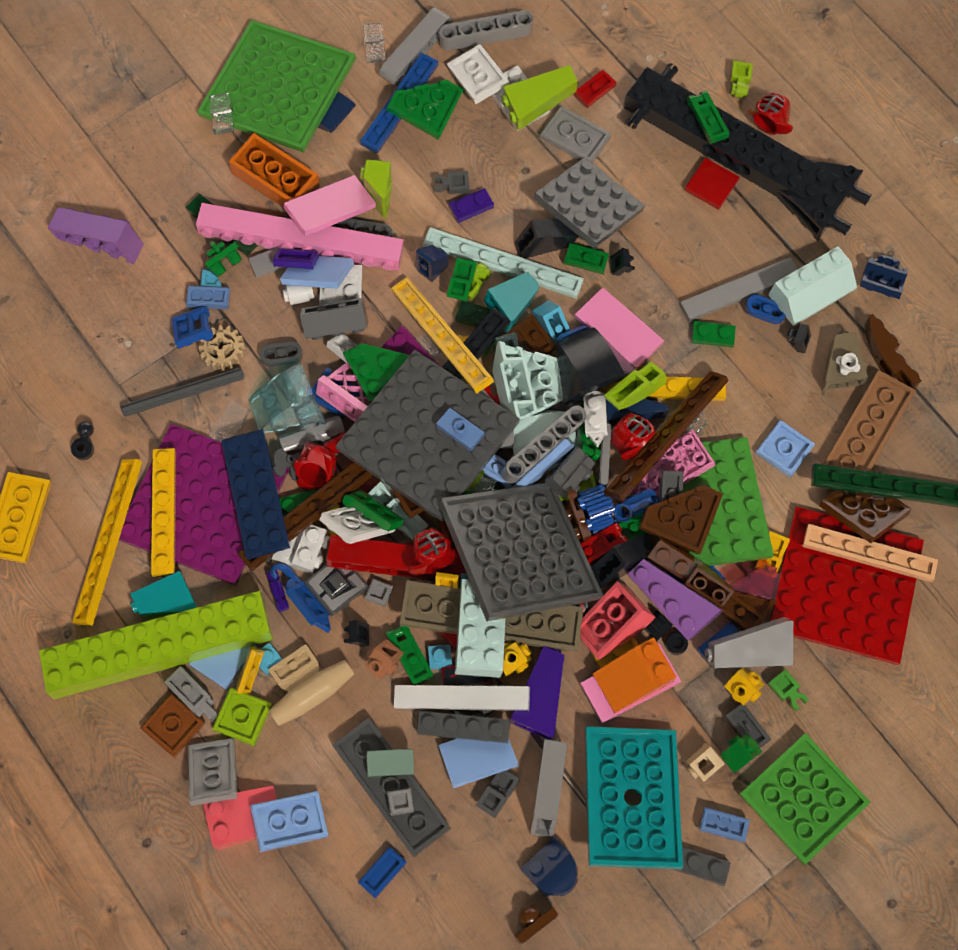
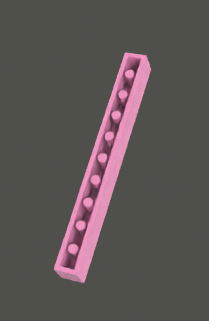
[196,203,404,271]

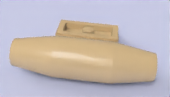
[268,644,354,726]

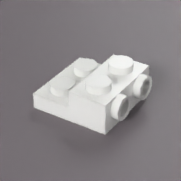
[272,525,330,575]

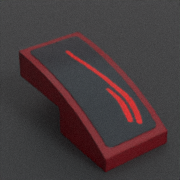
[442,666,492,686]

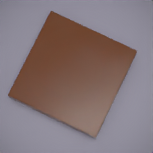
[140,694,205,758]

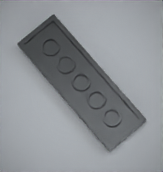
[332,718,451,858]

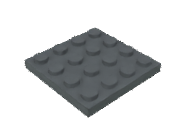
[533,158,645,248]

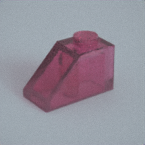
[730,565,781,600]

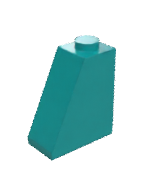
[483,272,540,332]
[130,571,197,619]

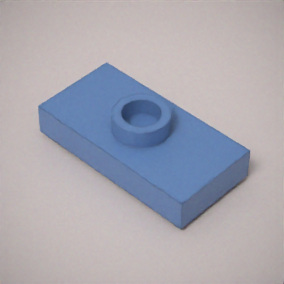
[186,286,230,310]
[436,408,485,451]
[699,807,750,843]

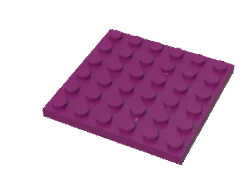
[119,424,289,586]

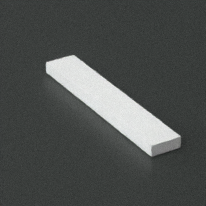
[394,685,530,710]

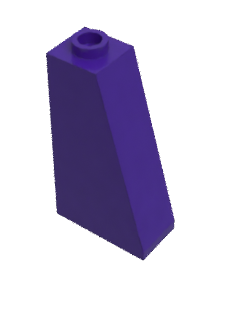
[510,646,565,740]

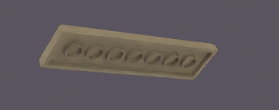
[400,580,584,653]

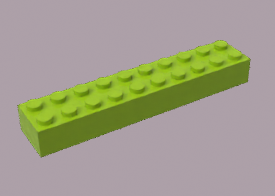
[39,591,274,700]

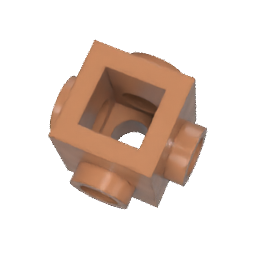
[365,639,403,680]

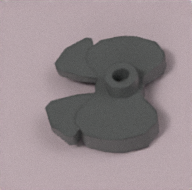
[272,448,300,480]

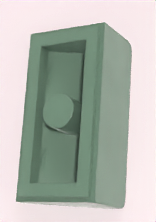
[367,749,414,777]

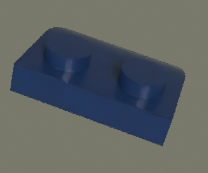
[860,255,908,299]
[520,837,578,897]

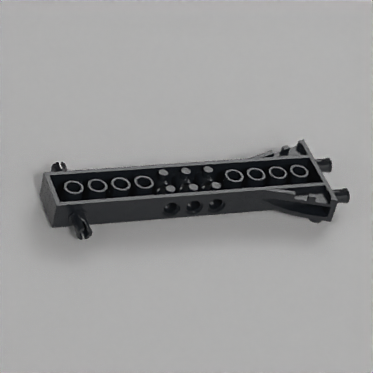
[624,63,872,241]

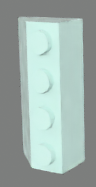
[768,246,857,326]

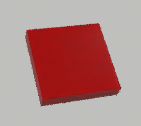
[684,158,740,210]

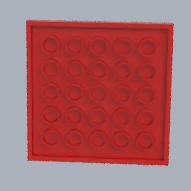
[769,506,924,665]

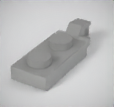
[163,666,218,722]

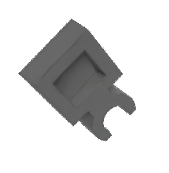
[434,171,469,194]

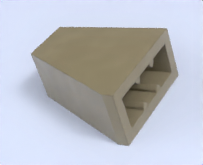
[821,331,868,392]

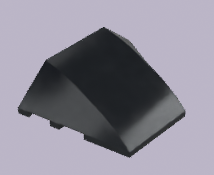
[556,327,635,406]

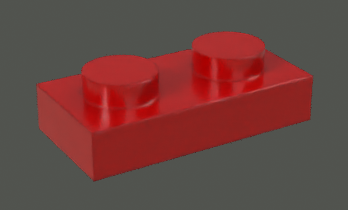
[574,69,617,108]

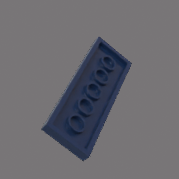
[221,429,291,560]

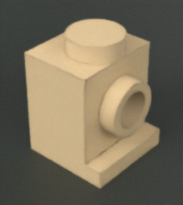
[686,743,725,782]

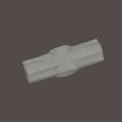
[278,415,345,454]

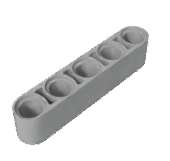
[379,7,452,86]
[439,10,533,50]
[501,406,587,483]

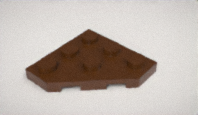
[638,485,723,555]
[819,491,911,543]

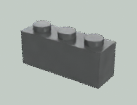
[300,298,368,340]

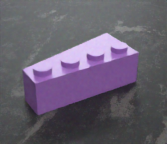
[48,207,144,264]
[628,559,724,640]

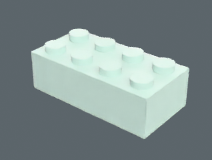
[455,579,506,678]

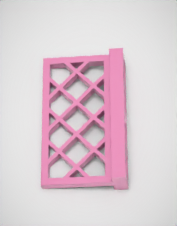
[316,363,370,422]

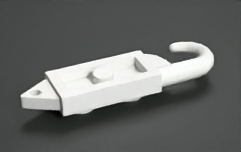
[584,391,608,447]

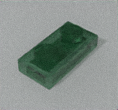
[455,301,490,327]

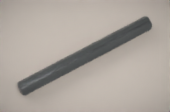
[121,368,244,417]

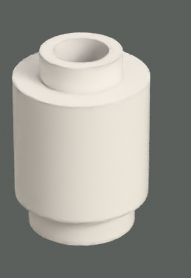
[283,285,314,305]

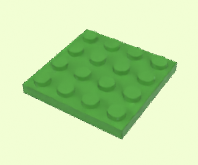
[739,733,871,865]

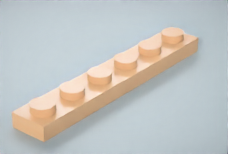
[802,524,938,582]

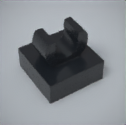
[610,248,635,276]
[787,324,811,353]
[644,610,673,642]
[344,620,369,647]

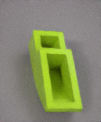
[604,361,667,410]

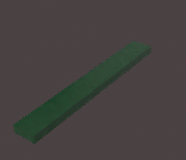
[811,463,958,508]

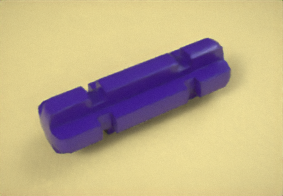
[266,570,289,612]

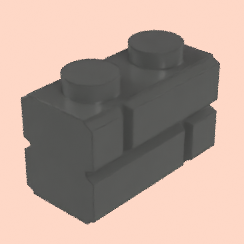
[544,446,595,498]

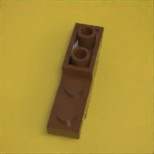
[865,314,922,389]
[648,537,735,608]

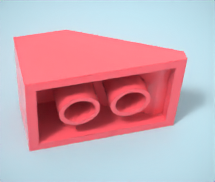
[580,581,655,659]
[203,786,277,850]

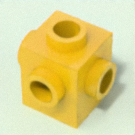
[503,641,532,676]
[724,667,765,706]

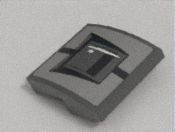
[304,565,369,617]

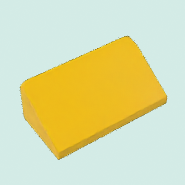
[236,646,265,694]

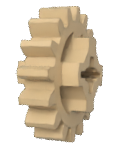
[198,325,245,371]

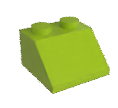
[361,159,392,218]

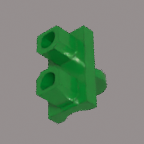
[204,241,242,278]

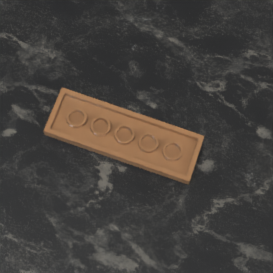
[823,370,916,494]

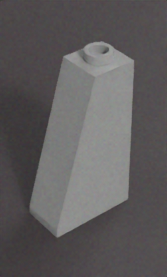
[705,618,793,668]
[530,739,567,838]

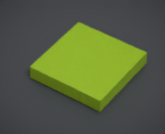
[212,687,273,747]

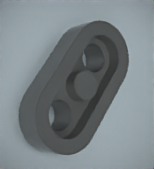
[260,341,303,367]

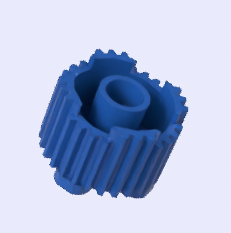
[576,484,617,534]

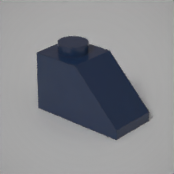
[416,244,448,282]

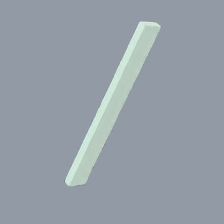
[423,227,584,299]

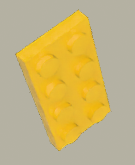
[0,472,52,564]

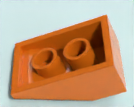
[592,637,677,714]

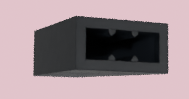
[514,219,579,259]
[591,534,653,589]

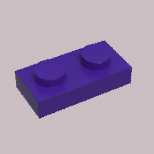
[449,188,494,223]

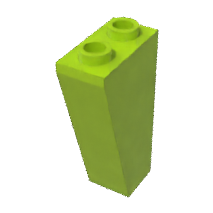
[501,65,578,130]

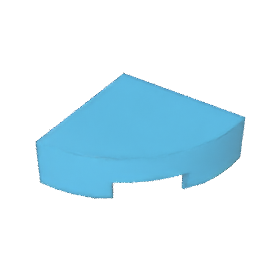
[201,269,222,287]

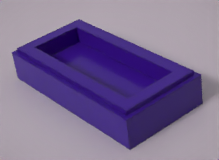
[272,248,319,269]

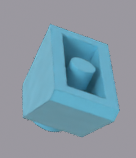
[532,300,570,351]

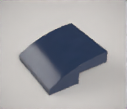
[318,92,356,133]

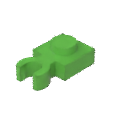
[767,669,808,711]

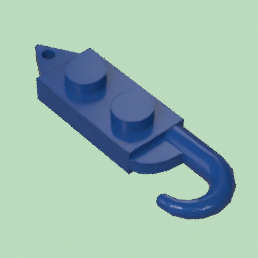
[270,563,331,633]

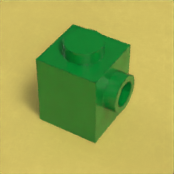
[720,734,762,773]

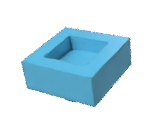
[260,643,283,675]
[428,645,452,670]

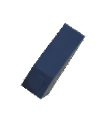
[604,394,669,426]

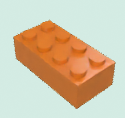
[229,133,320,208]

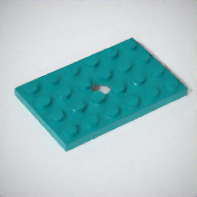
[585,727,683,869]

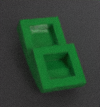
[446,258,478,302]

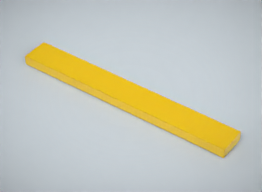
[390,277,494,394]
[72,459,142,626]

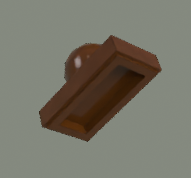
[515,904,558,945]

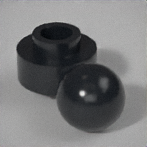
[71,421,94,460]

